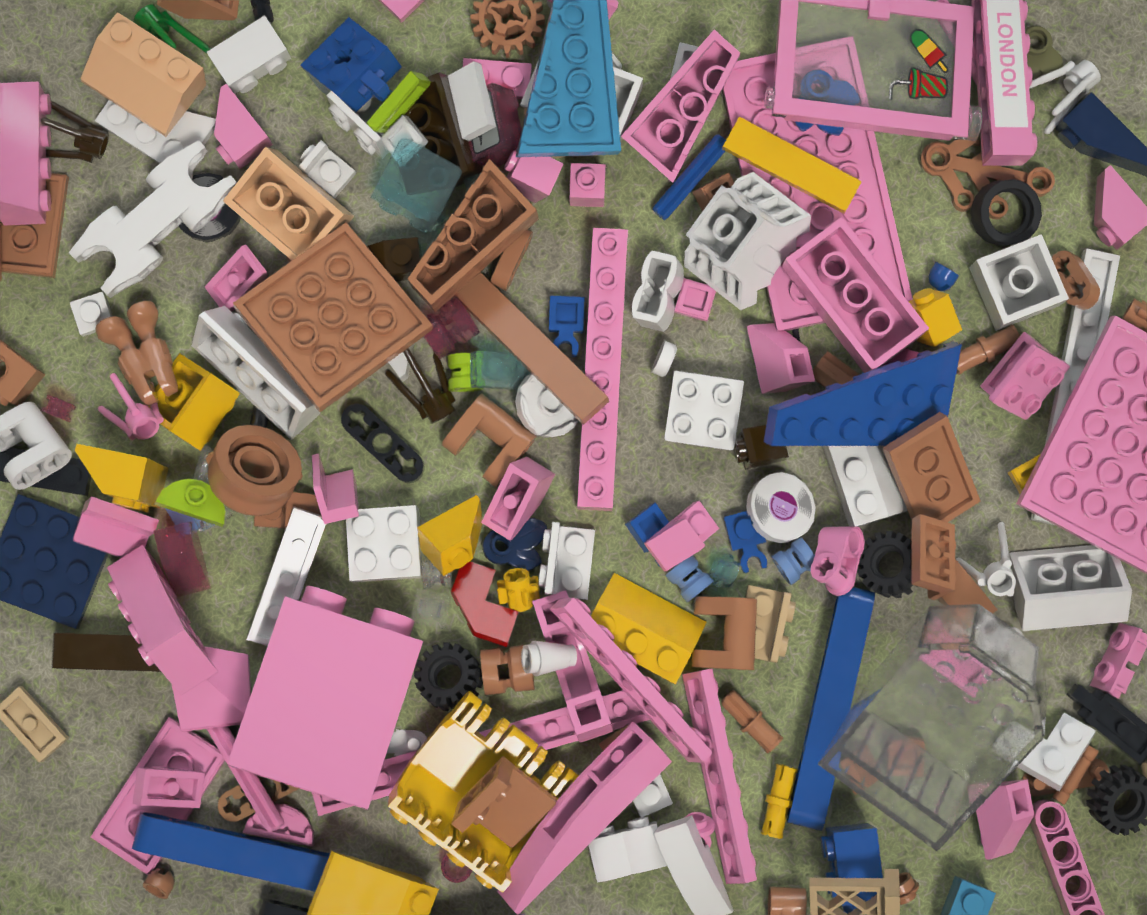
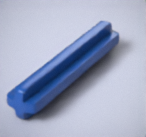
[652,134,726,220]

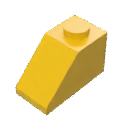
[417,495,483,576]

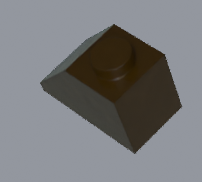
[367,237,422,281]

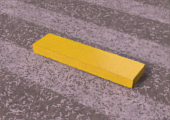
[722,117,862,214]

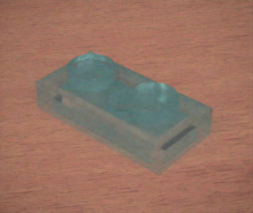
[470,351,530,390]

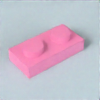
[463,58,532,100]

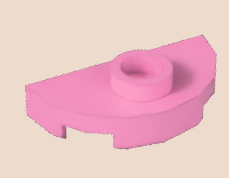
[243,804,314,847]

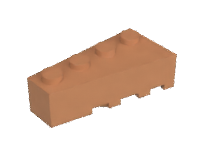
[408,159,539,312]

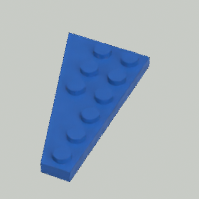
[764,341,962,446]

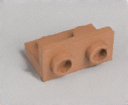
[912,514,957,600]

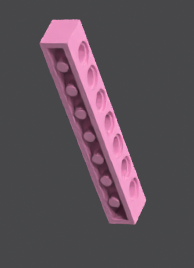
[577,228,628,511]

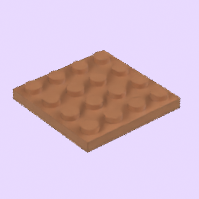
[233,222,433,412]

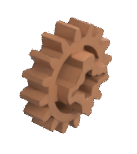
[470,0,545,58]

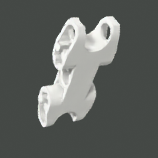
[69,140,237,298]

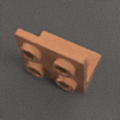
[451,756,557,847]

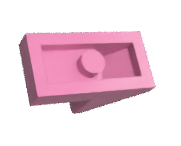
[204,245,268,312]
[644,501,720,572]
[132,766,205,808]

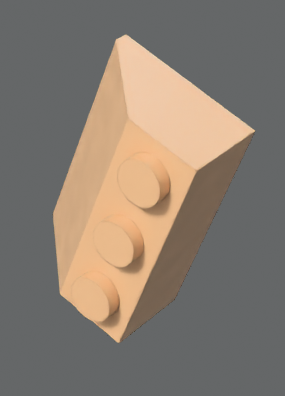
[81,12,206,137]
[223,147,354,261]

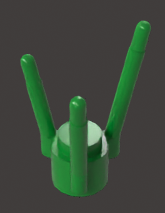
[134,4,212,53]

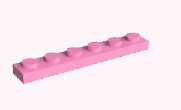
[550,597,713,763]
[682,669,757,884]

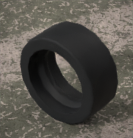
[971,179,1042,246]

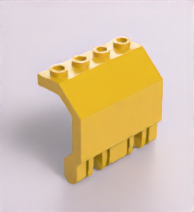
[388,691,579,893]

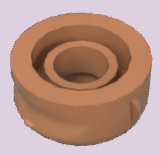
[206,425,303,516]

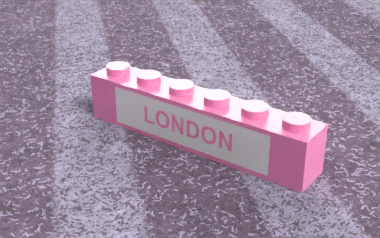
[971,0,1037,166]

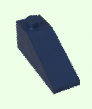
[1055,92,1147,177]

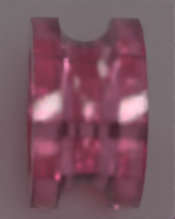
[40,395,77,422]
[441,854,473,883]

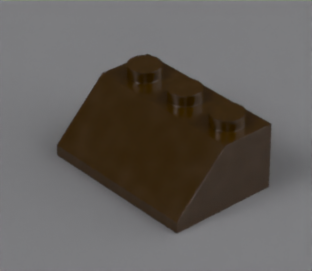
[381,72,483,195]

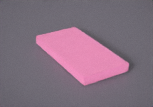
[91,717,225,875]

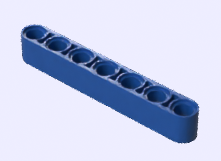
[787,587,875,831]
[132,812,330,892]

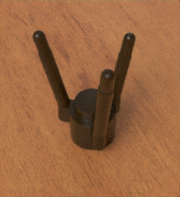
[40,102,109,163]
[385,348,456,424]

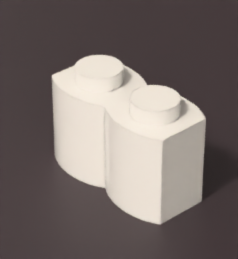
[632,251,684,332]
[588,817,667,883]

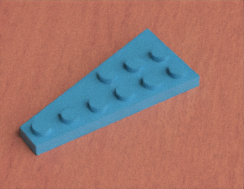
[516,0,621,157]

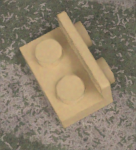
[745,585,796,663]

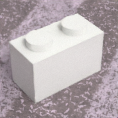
[207,15,291,94]

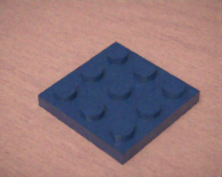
[0,494,108,629]

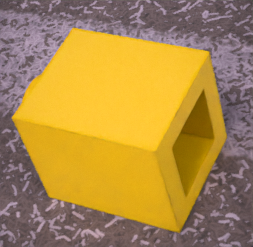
[909,288,962,347]

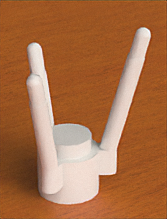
[1029,60,1101,134]
[956,522,1016,596]

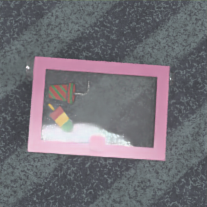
[764,0,982,141]

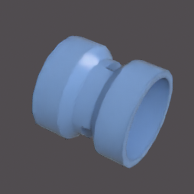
[771,537,815,585]
[665,555,714,602]

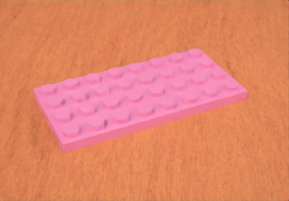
[722,37,913,331]

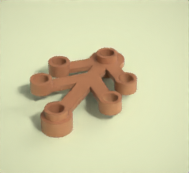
[920,124,1055,220]

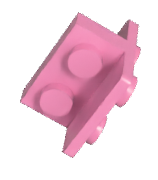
[980,332,1070,420]

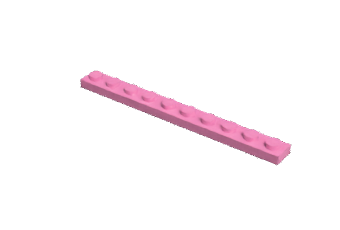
[312,690,650,816]

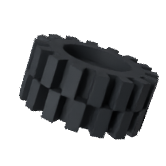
[857,531,918,598]
[414,642,483,711]
[1086,764,1147,836]

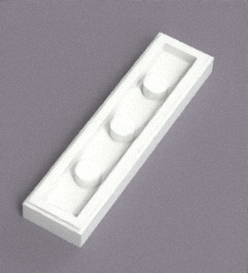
[247,506,326,646]

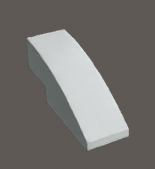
[653,815,734,915]

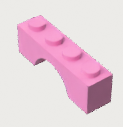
[532,590,614,743]

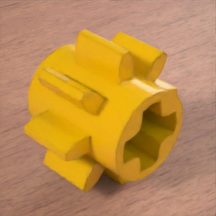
[497,568,540,612]

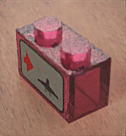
[469,82,522,167]

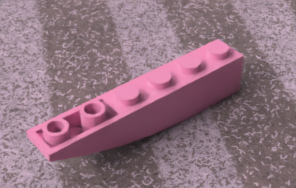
[497,722,672,915]

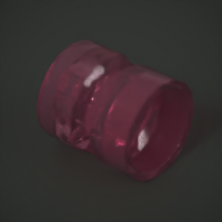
[424,296,480,360]

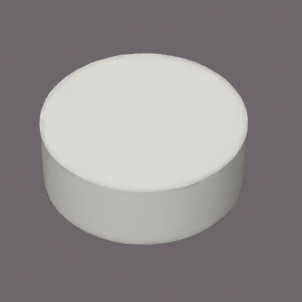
[651,341,677,377]

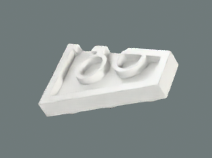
[95,100,216,164]

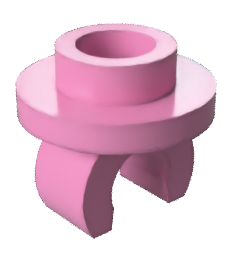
[684,812,715,848]

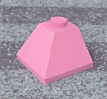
[172,647,251,732]

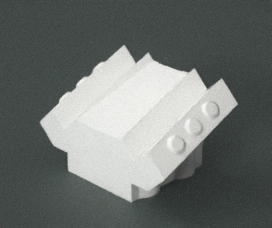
[684,172,811,310]

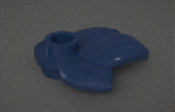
[482,518,547,570]

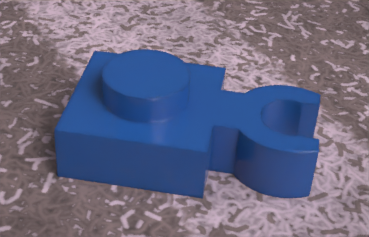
[549,296,585,357]
[625,503,669,568]
[723,511,767,573]

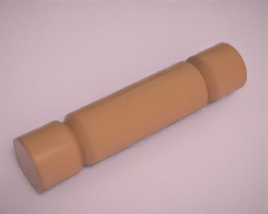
[1052,745,1099,805]

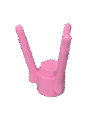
[98,373,164,440]

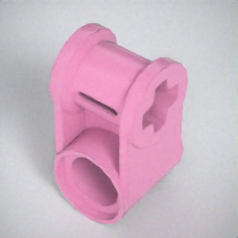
[810,526,865,596]

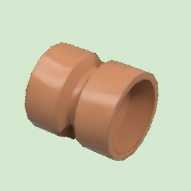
[480,645,535,696]

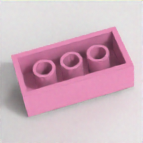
[782,217,929,373]

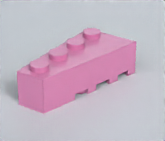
[621,30,740,183]
[107,545,218,695]

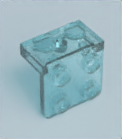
[370,138,462,233]

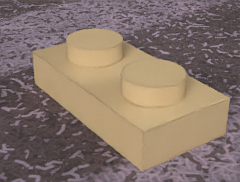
[0,686,69,763]

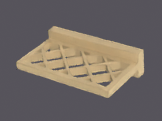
[809,869,900,915]

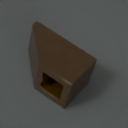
[734,425,789,470]

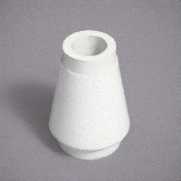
[521,641,577,676]

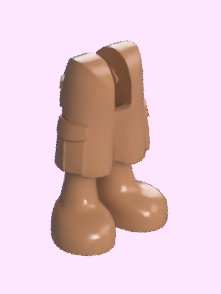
[95,301,178,406]

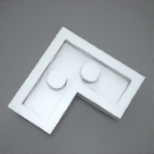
[996,713,1096,792]

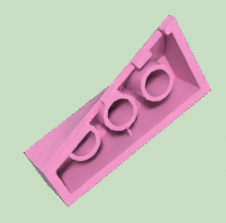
[0,81,51,226]

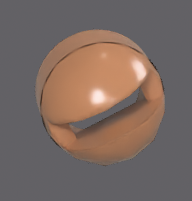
[142,868,175,899]

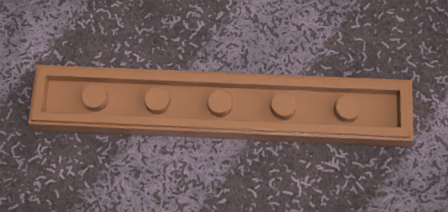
[454,272,610,425]

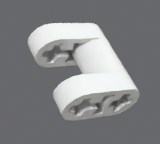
[0,402,72,490]

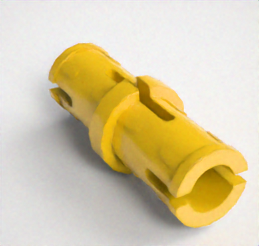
[760,764,799,839]

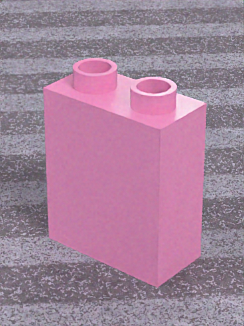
[227,586,423,810]

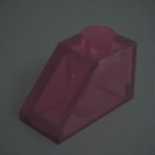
[153,521,211,597]

